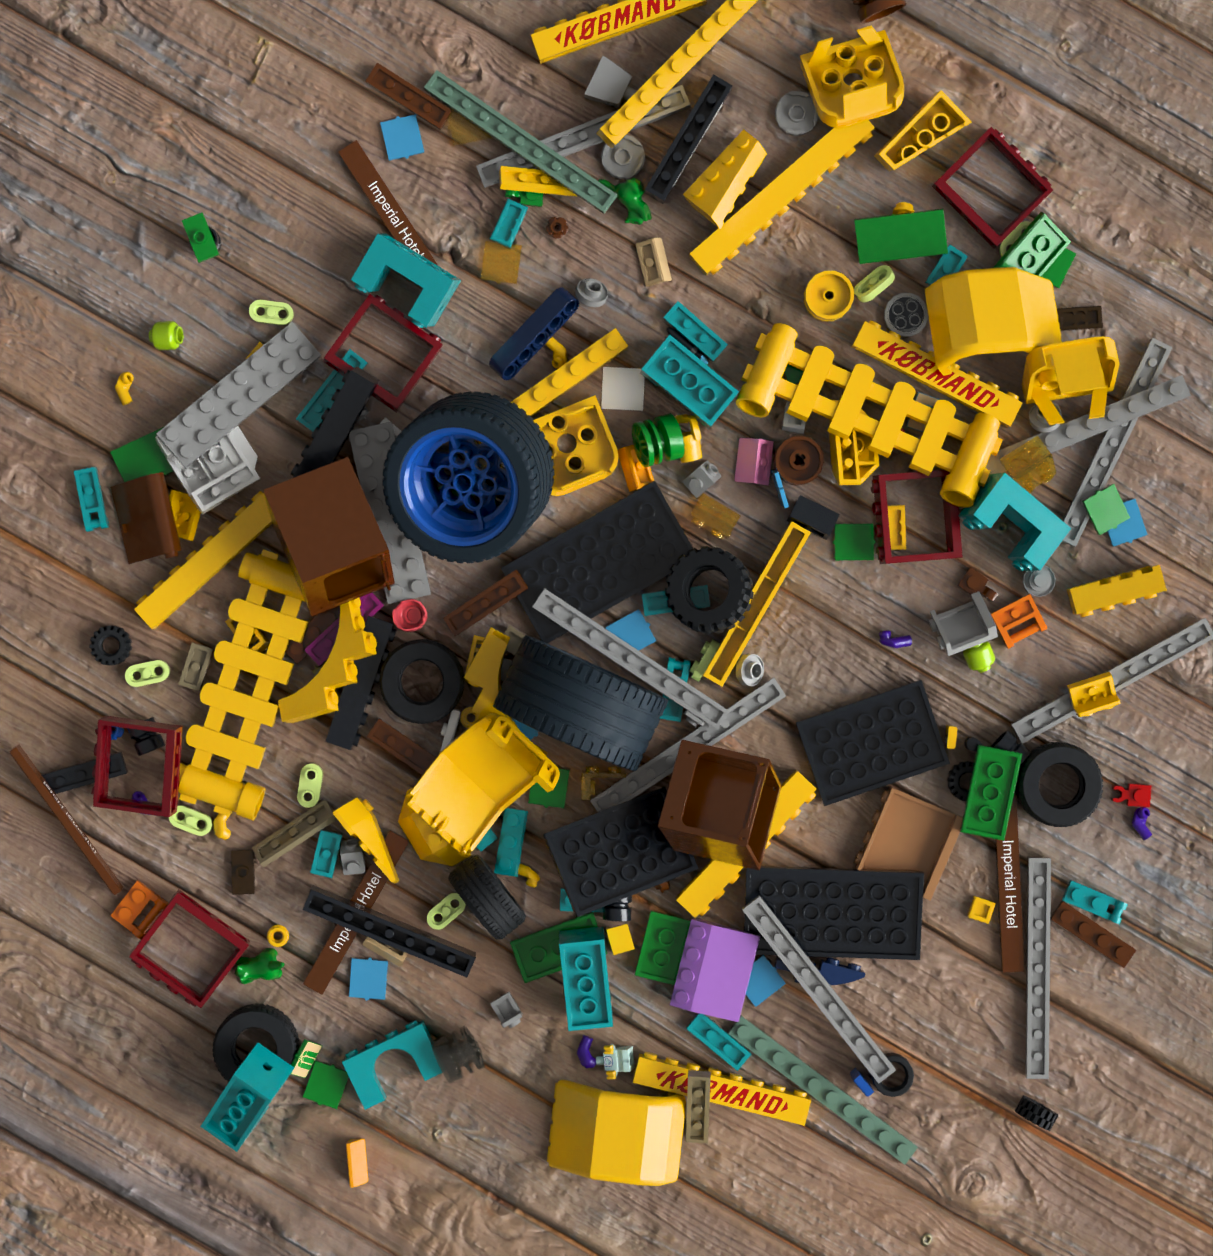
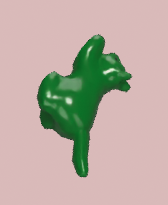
[598,178,652,225]
[235,948,285,984]

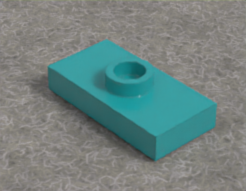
[490,199,528,248]

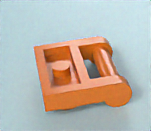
[990,594,1047,649]
[110,880,168,939]

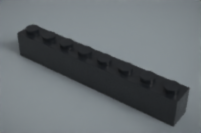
[303,885,476,978]

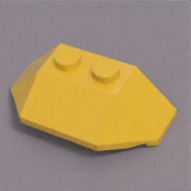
[829,400,879,485]
[398,787,471,866]

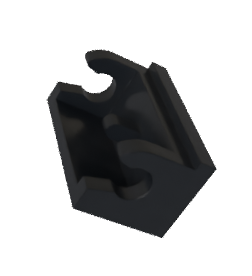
[787,495,840,540]

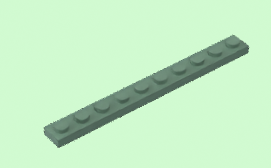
[424,70,617,214]
[728,1015,918,1165]

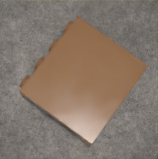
[854,787,963,901]

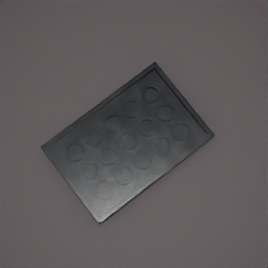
[795,680,950,806]
[543,787,699,918]

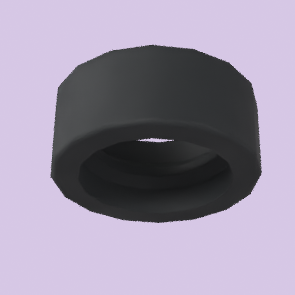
[871,1053,914,1097]

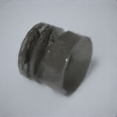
[431,1026,485,1084]

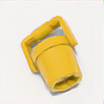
[674,414,702,463]

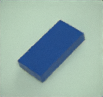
[850,1068,874,1097]

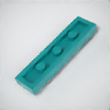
[296,349,368,432]

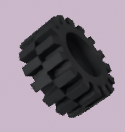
[89,625,132,665]
[947,761,974,801]
[1015,1095,1059,1131]

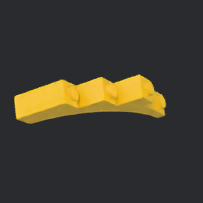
[278,598,377,723]
[464,627,547,756]

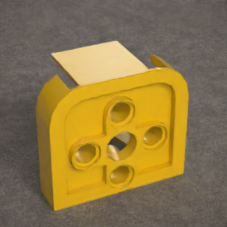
[800,25,904,128]
[1021,336,1120,425]
[533,395,619,497]

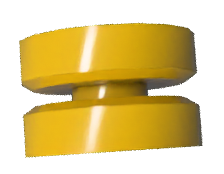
[803,271,854,322]

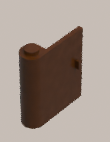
[110,472,182,564]

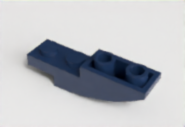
[774,957,865,986]

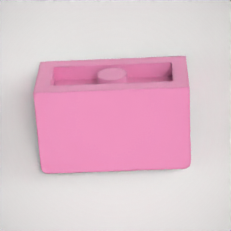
[735,438,774,485]

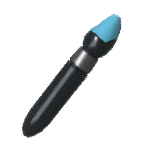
[666,327,708,365]

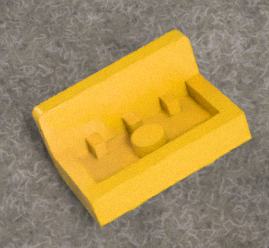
[169,490,201,541]
[1067,672,1120,717]

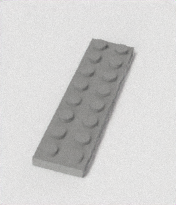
[156,322,321,469]
[349,421,431,604]

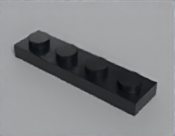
[41,751,128,794]

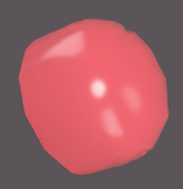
[392,599,428,632]

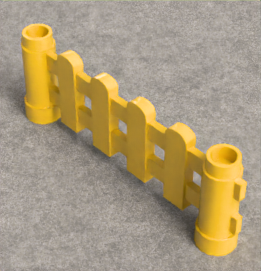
[736,323,1003,508]
[178,549,308,821]

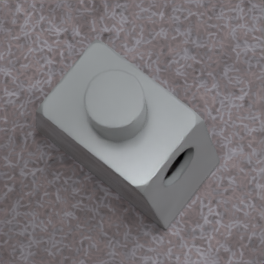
[584,56,637,108]

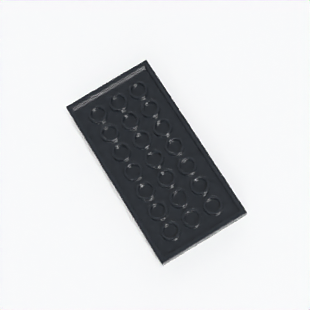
[501,481,693,644]
[744,866,924,960]

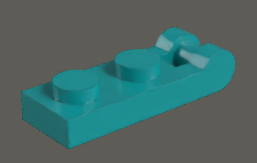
[74,467,109,532]
[660,657,691,722]
[1062,880,1128,925]

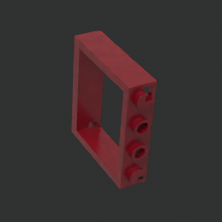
[932,127,1053,249]
[323,294,443,413]
[870,470,963,564]
[91,716,183,817]
[129,889,250,1008]

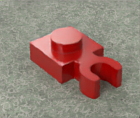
[1111,783,1152,808]

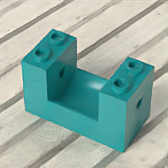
[351,234,461,328]
[640,335,739,430]
[958,473,1071,572]
[559,927,613,1031]
[200,1043,294,1152]

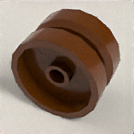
[852,0,907,24]
[773,436,824,486]

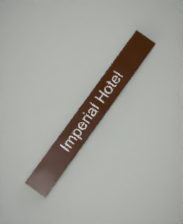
[338,140,438,265]
[10,744,123,895]
[995,795,1025,973]
[303,830,409,995]

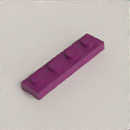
[305,593,384,666]

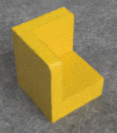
[606,924,635,955]

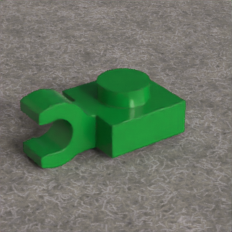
[505,190,543,207]

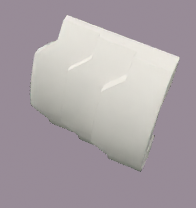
[155,426,260,515]

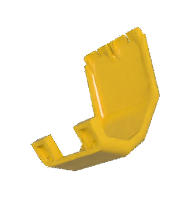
[925,267,1062,376]
[406,713,560,857]
[547,1080,686,1186]

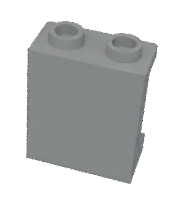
[928,591,998,656]

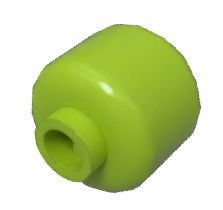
[149,321,184,350]
[963,641,995,673]

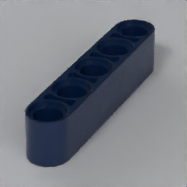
[489,287,579,380]

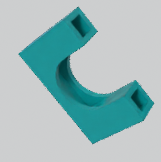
[342,1020,446,1110]

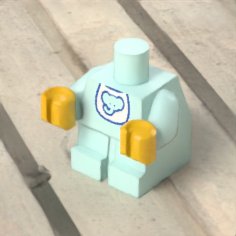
[596,1044,635,1080]

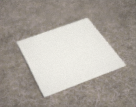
[601,367,645,411]

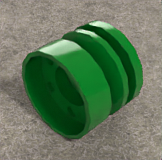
[632,413,684,468]

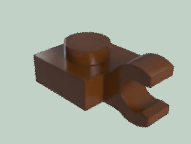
[957,567,998,601]

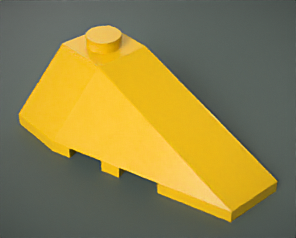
[333,797,400,883]

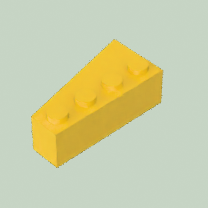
[874,90,972,171]
[683,129,767,230]
[1066,565,1167,618]

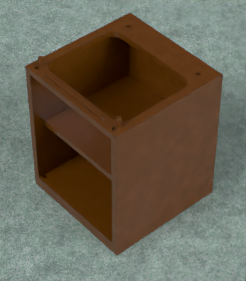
[263,457,395,616]
[658,740,782,871]

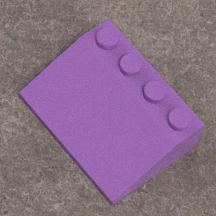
[670,918,760,1022]

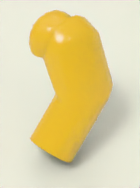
[545,337,567,369]
[115,372,134,406]
[213,811,233,840]
[518,863,540,888]

